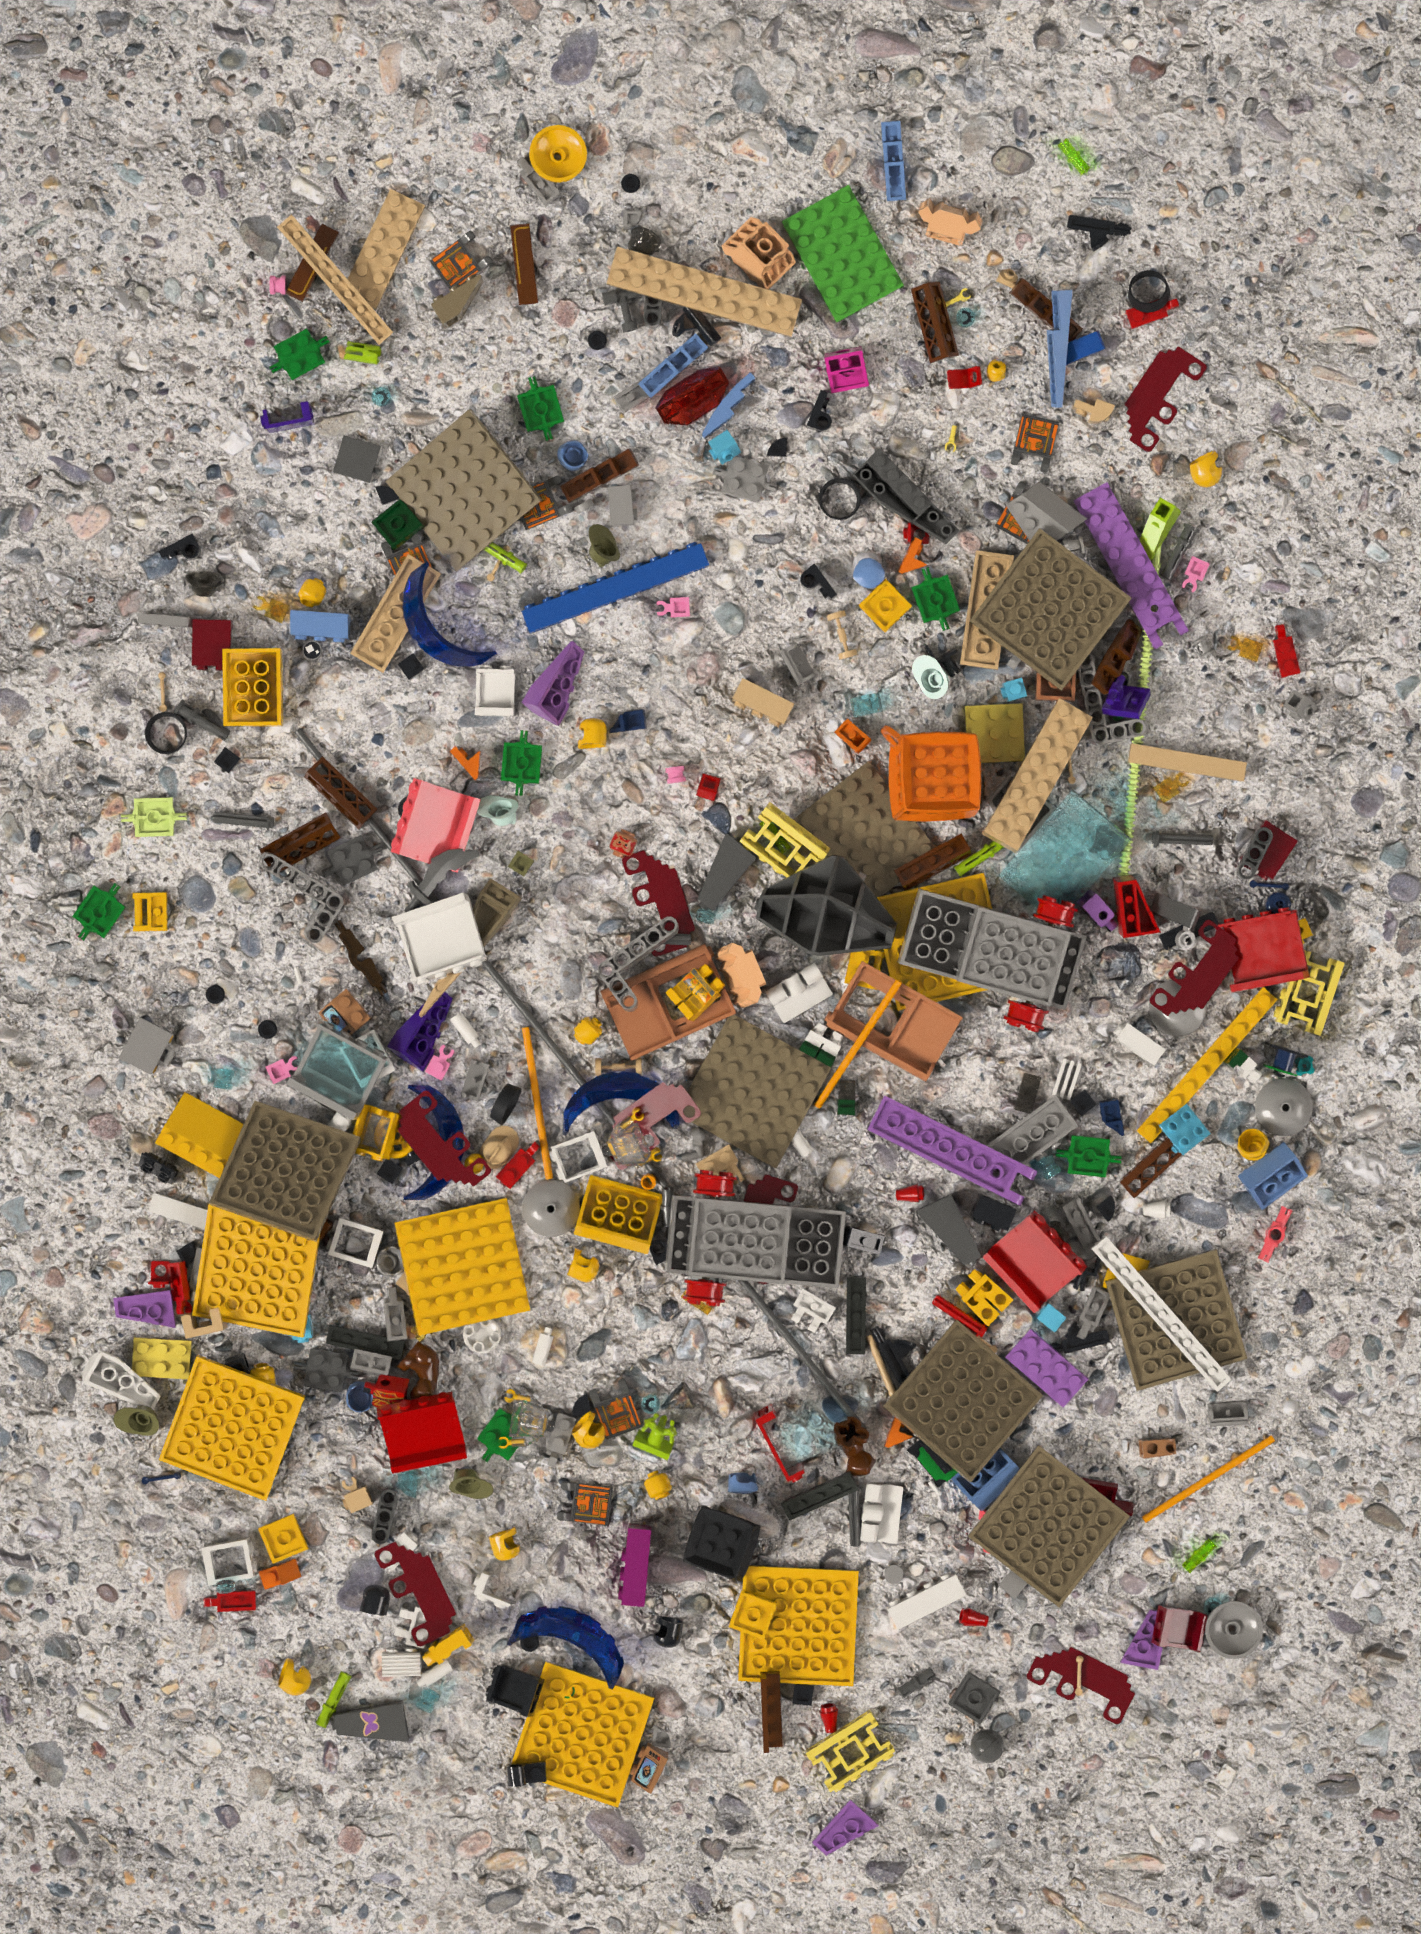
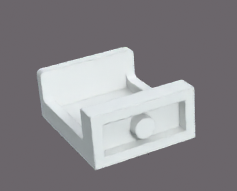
[475,665,515,717]

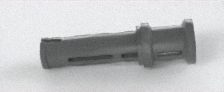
[1161,523,1200,581]
[174,699,231,741]

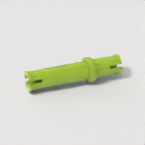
[484,542,527,574]
[954,841,1004,877]
[315,1671,352,1728]

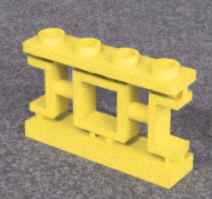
[740,802,831,877]
[1273,950,1345,1036]
[805,1710,895,1792]

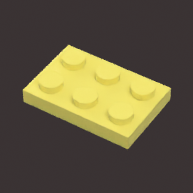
[132,1337,192,1379]

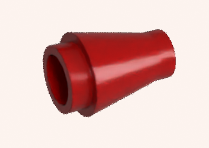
[896,1183,924,1203]
[959,1607,989,1627]
[819,1703,838,1733]

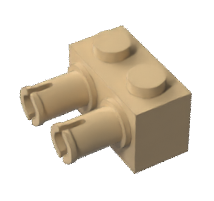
[696,1144,745,1185]

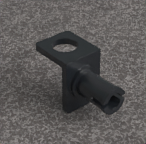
[923,644,961,677]
[1073,1255,1101,1291]

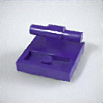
[1102,675,1151,719]

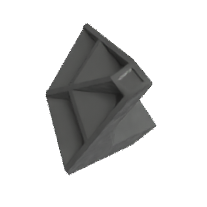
[755,854,897,956]

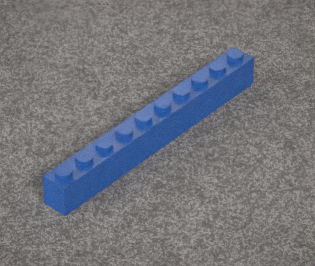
[521,542,709,634]

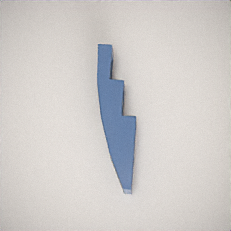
[881,120,906,201]
[638,333,708,398]
[702,372,755,439]

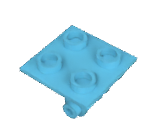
[1159,1104,1211,1155]

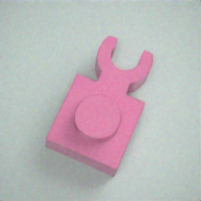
[1182,556,1210,593]
[657,597,690,618]
[425,1045,454,1081]
[266,1056,298,1084]

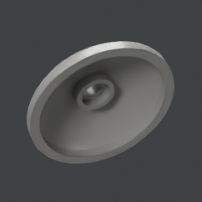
[1149,980,1207,1036]
[1255,1079,1313,1136]
[522,1179,580,1237]
[1205,1601,1263,1659]

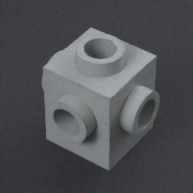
[1283,690,1318,722]

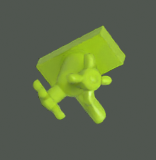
[632,1413,677,1461]

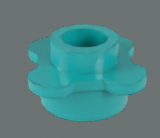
[1294,1056,1315,1076]

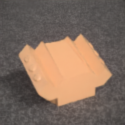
[918,198,982,246]
[722,217,796,290]
[714,943,766,1008]

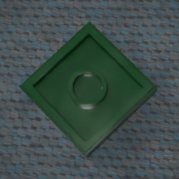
[371,499,424,551]

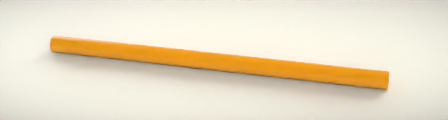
[814,979,903,1109]
[522,1027,553,1179]
[1142,1435,1275,1523]

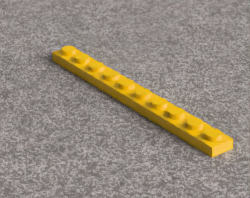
[1136,987,1278,1143]

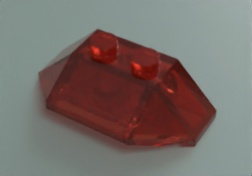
[655,367,729,426]

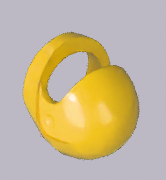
[1189,450,1222,488]
[1237,1128,1270,1161]
[572,1411,605,1449]
[278,1658,311,1696]

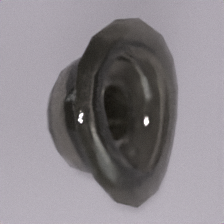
[185,571,224,597]

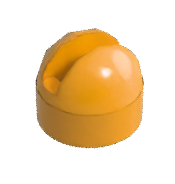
[641,1173,656,1190]

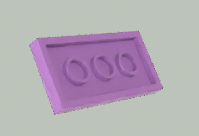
[1005,1328,1089,1407]

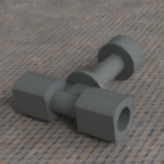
[602,290,642,333]

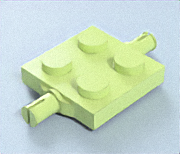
[121,797,187,837]

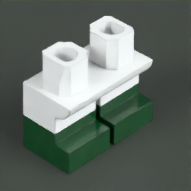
[799,1022,843,1067]
[1223,1048,1262,1083]

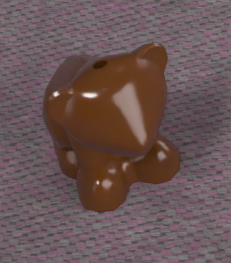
[397,1341,439,1400]
[834,1416,876,1476]

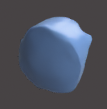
[557,440,588,471]
[853,558,885,589]
[346,1381,373,1412]
[728,1473,758,1494]

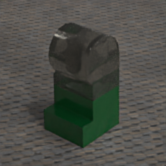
[837,1079,855,1115]

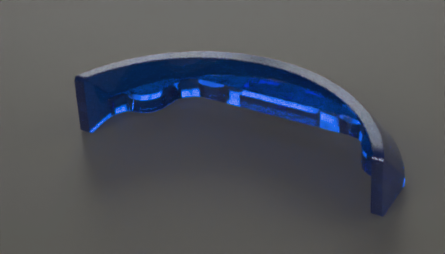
[403,561,497,667]
[563,1071,680,1135]
[404,1084,464,1200]
[507,1606,624,1690]

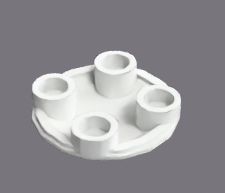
[463,1319,501,1354]

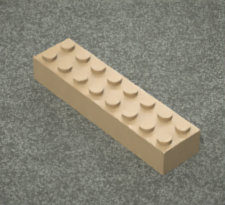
[982,698,1093,853]

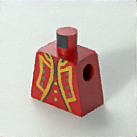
[363,1374,410,1407]

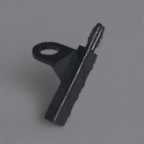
[1067,215,1132,252]
[672,307,721,346]
[1050,1319,1110,1354]
[872,1326,916,1385]

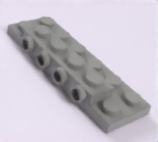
[980,1095,1079,1194]

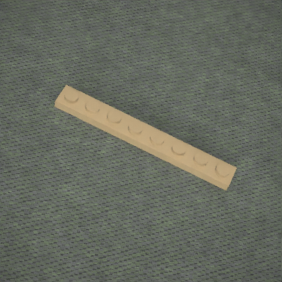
[277,214,393,345]

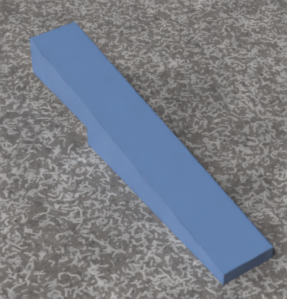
[1047,289,1072,408]

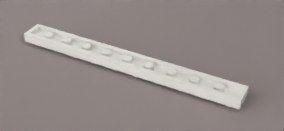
[1092,1236,1232,1392]

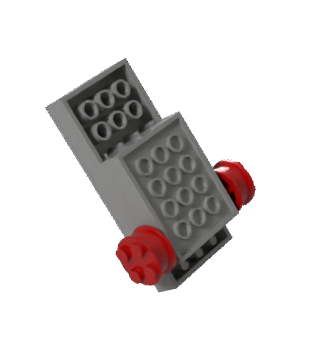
[898,888,1087,1033]
[665,1170,846,1307]

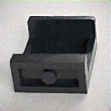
[485,1664,545,1717]

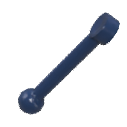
[1249,880,1290,890]
[141,1472,181,1484]

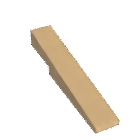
[1128,743,1247,782]

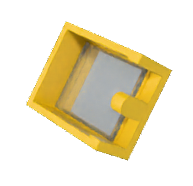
[353,1104,402,1162]

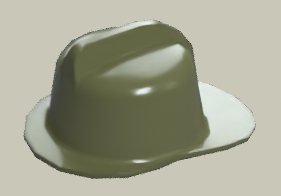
[588,524,620,568]
[113,1405,159,1436]
[449,1468,493,1499]

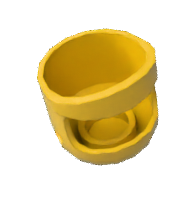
[578,718,607,749]
[567,1248,599,1283]
[488,1527,520,1561]

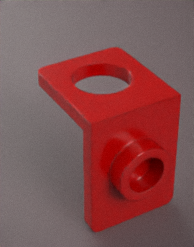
[947,366,982,389]
[903,523,929,544]
[148,1261,170,1288]

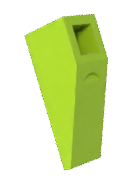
[1139,498,1181,561]

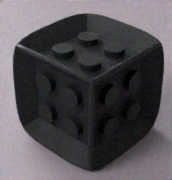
[683,1505,761,1581]

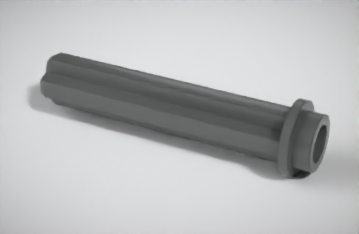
[212,811,274,830]
[1152,830,1214,846]
[630,929,691,945]
[849,1485,861,1547]

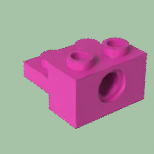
[824,346,869,394]

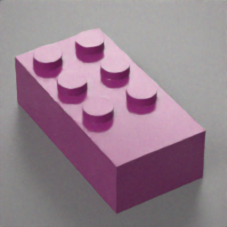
[618,1524,652,1607]

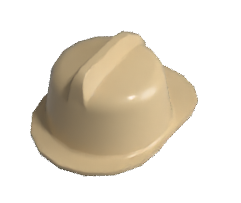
[480,1126,519,1169]

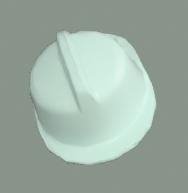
[912,655,949,699]
[477,795,518,826]

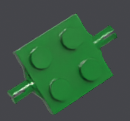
[269,328,330,381]
[517,376,564,441]
[911,567,960,631]
[501,730,542,796]
[72,883,126,941]
[1056,1135,1122,1178]
[477,1405,530,1463]

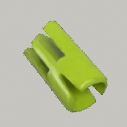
[344,341,381,365]

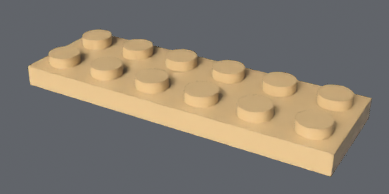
[348,189,425,310]
[960,550,1014,670]
[350,554,441,673]

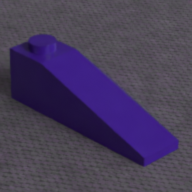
[387,992,453,1072]

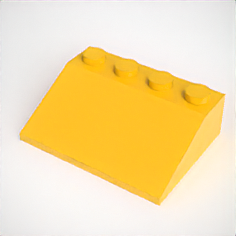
[222,648,283,727]
[155,1092,244,1178]
[574,1175,662,1254]

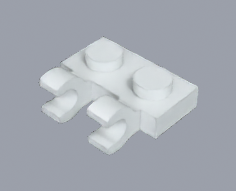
[791,1288,836,1333]
[394,1606,428,1649]

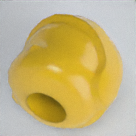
[986,359,1006,382]
[464,1153,484,1174]

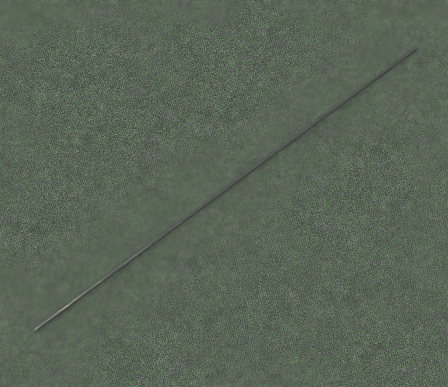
[294,728,867,1429]

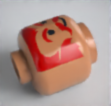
[609,829,637,859]

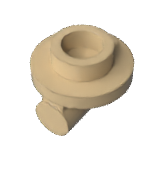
[996,269,1018,289]

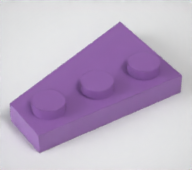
[113,1290,176,1328]
[1120,1609,1163,1670]
[812,1799,879,1856]

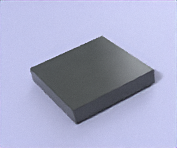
[333,435,381,483]
[948,1671,1001,1724]

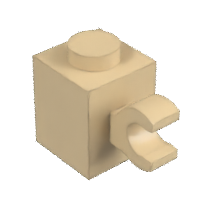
[342,1476,374,1513]

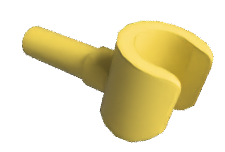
[945,288,971,307]
[945,425,957,452]

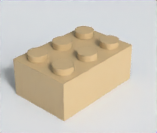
[732,678,794,728]

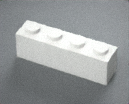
[887,1572,966,1630]

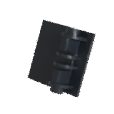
[138,1152,179,1185]

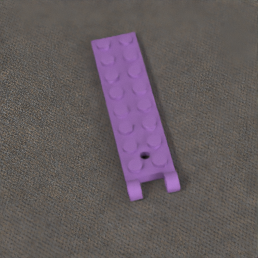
[1073,482,1189,650]
[867,1095,1037,1206]

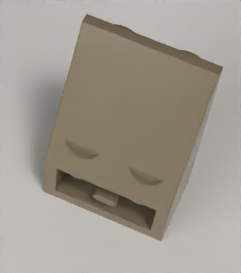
[431,274,483,329]

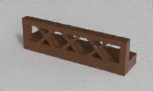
[911,281,959,363]
[304,756,378,830]
[259,812,341,872]
[894,833,972,891]
[1118,1137,1182,1198]
[760,1671,783,1753]

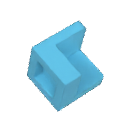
[1036,1302,1066,1333]

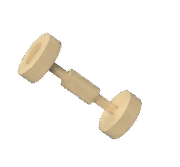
[827,610,858,660]
[595,1057,642,1077]

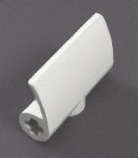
[765,963,833,1023]
[860,1482,903,1544]

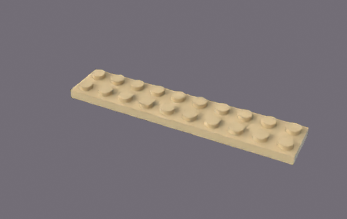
[607,247,802,337]

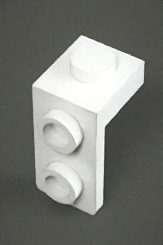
[380,1530,419,1570]
[474,1570,511,1609]

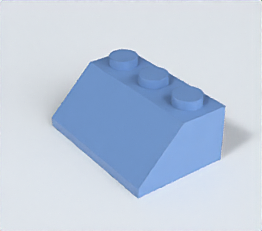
[290,610,351,643]
[1238,1142,1308,1210]
[951,1447,1020,1511]

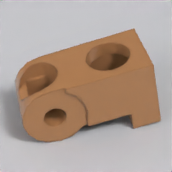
[1138,1438,1176,1458]

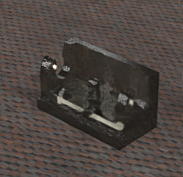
[1013,1072,1041,1114]

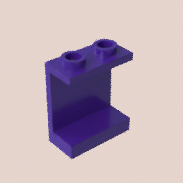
[260,401,315,433]

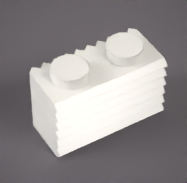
[382,1647,422,1677]

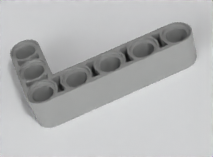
[1078,652,1149,744]
[259,852,343,943]
[598,917,679,1012]

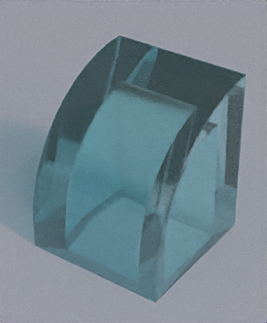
[850,693,883,717]
[398,1472,419,1498]

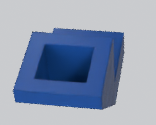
[1066,331,1106,366]

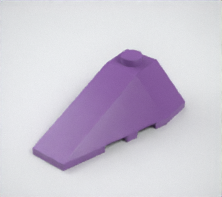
[522,641,584,726]

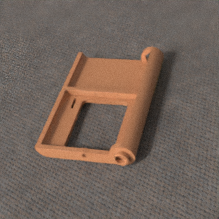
[600,944,736,1061]
[824,961,963,1082]

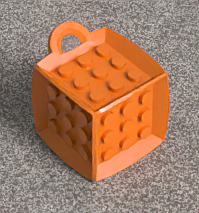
[881,725,981,822]

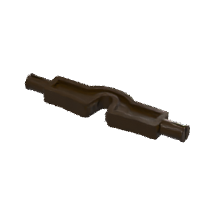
[334,920,388,996]

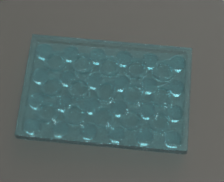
[998,789,1131,908]

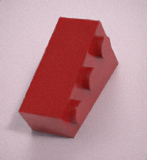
[1113,874,1161,938]

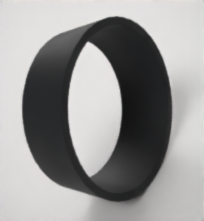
[1128,270,1170,313]
[819,478,861,520]
[145,712,187,754]
[490,1084,522,1125]

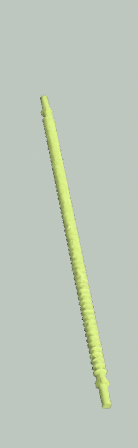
[1118,546,1161,876]

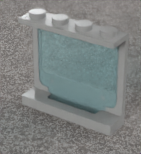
[286,1021,388,1120]

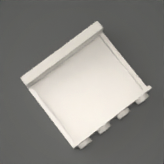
[392,893,487,986]

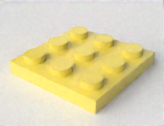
[965,703,1025,763]

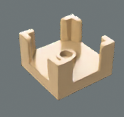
[181,1307,227,1339]

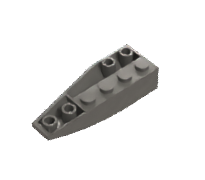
[852,448,960,544]

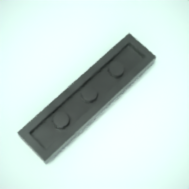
[846,1277,866,1355]
[325,1324,405,1360]
[781,1471,859,1520]

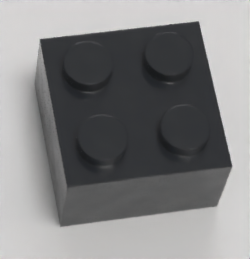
[970,1193,1017,1233]

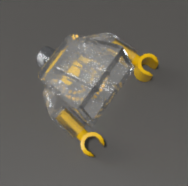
[602,1107,662,1169]
[499,1389,555,1449]

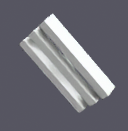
[1051,1058,1082,1100]

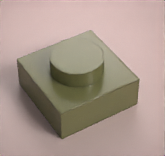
[508,851,534,877]

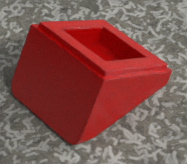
[696,773,721,801]

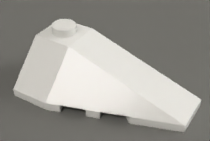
[82,1350,161,1409]

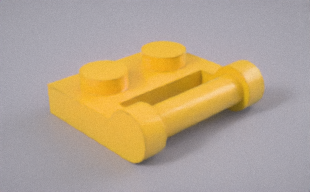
[132,892,168,932]
[844,950,885,990]

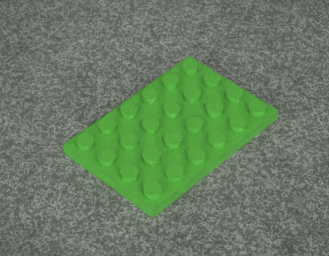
[781,185,904,323]

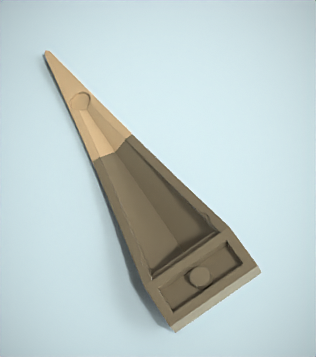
[419,878,522,1017]

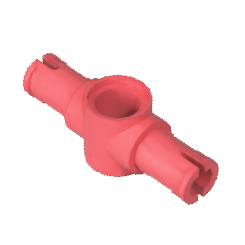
[1258,1206,1293,1263]

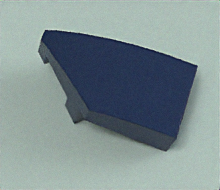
[609,709,647,733]
[1099,1098,1125,1136]

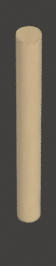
[865,1334,896,1397]

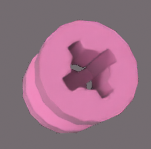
[270,275,287,295]
[665,766,686,784]

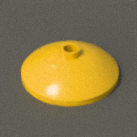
[529,125,587,183]

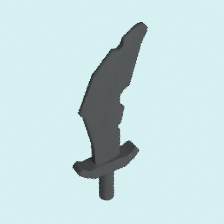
[404,849,480,912]

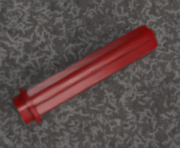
[932,1295,988,1337]

